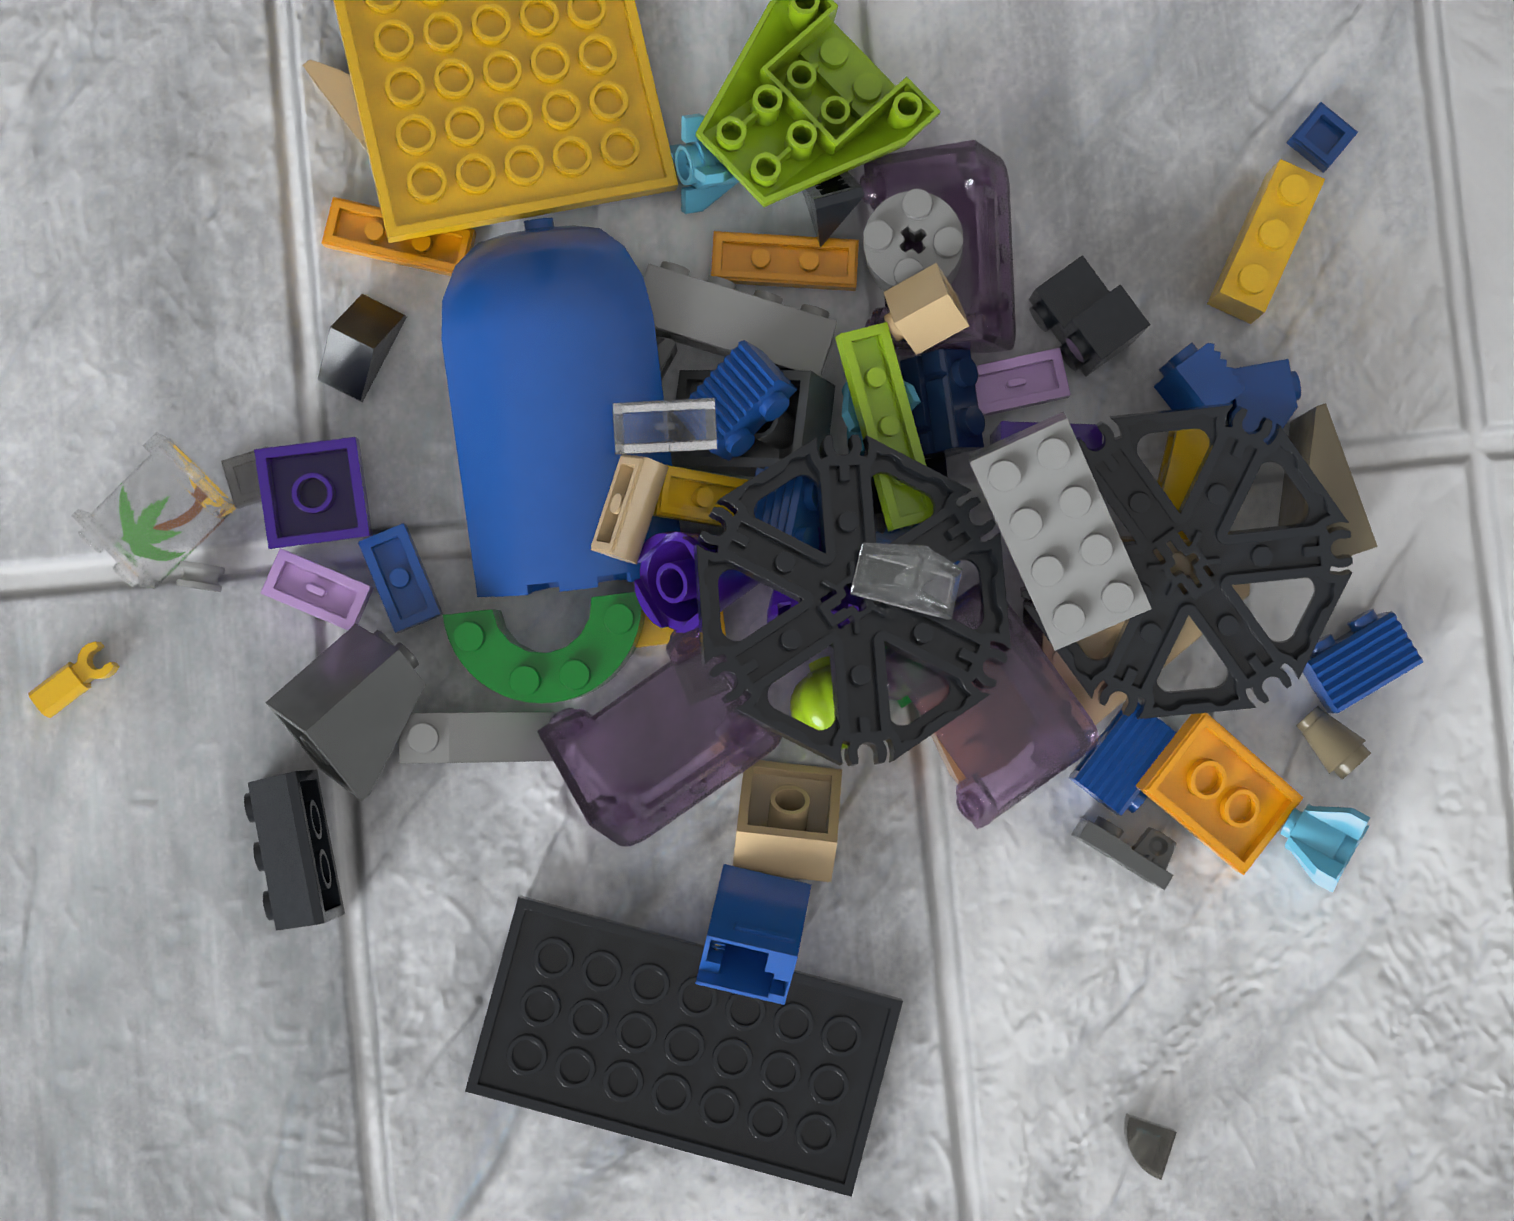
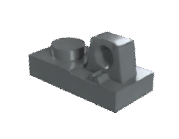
[1071,816,1177,890]

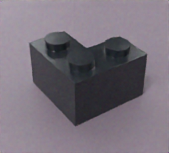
[1028,255,1151,377]

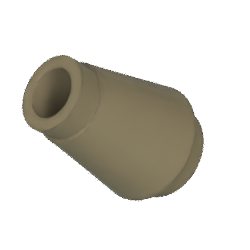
[1296,706,1371,779]

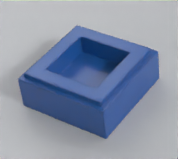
[1286,102,1358,173]

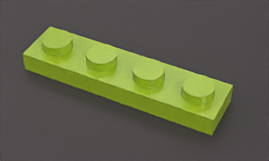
[835,322,933,531]

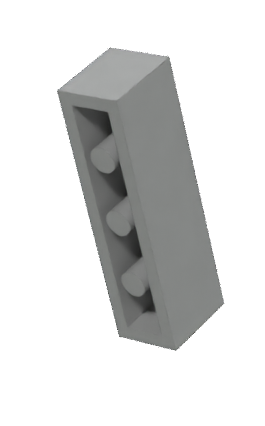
[644,261,837,376]

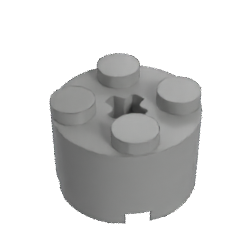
[863,189,963,291]

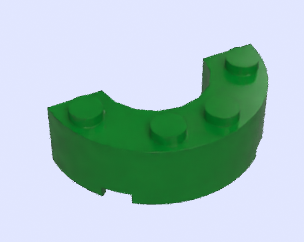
[443,592,645,703]

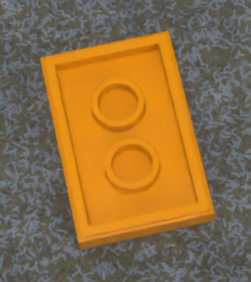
[1136,713,1304,875]

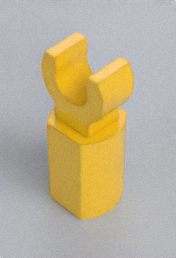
[28,641,120,718]

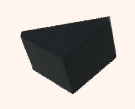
[318,294,407,403]

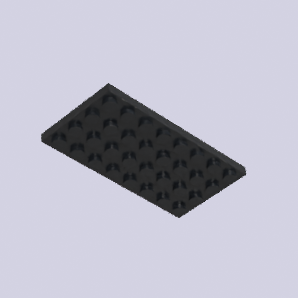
[465,896,903,1197]

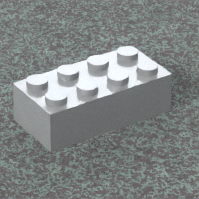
[968,412,1152,651]

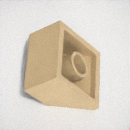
[733,758,842,882]

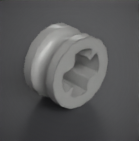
[176,561,225,592]

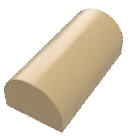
[591,454,669,564]

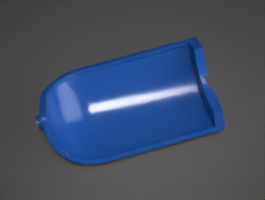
[441,218,681,597]

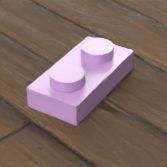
[975,348,1071,416]
[261,548,374,630]

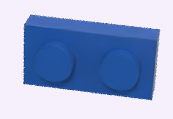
[358,523,443,633]

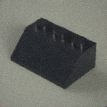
[244,769,345,931]

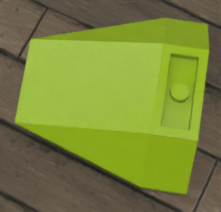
[695,0,941,207]

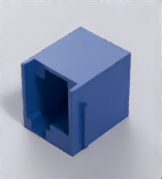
[695,864,812,1005]

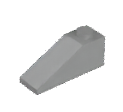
[399,712,556,764]

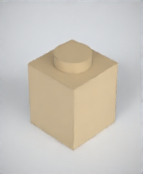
[883,263,969,355]

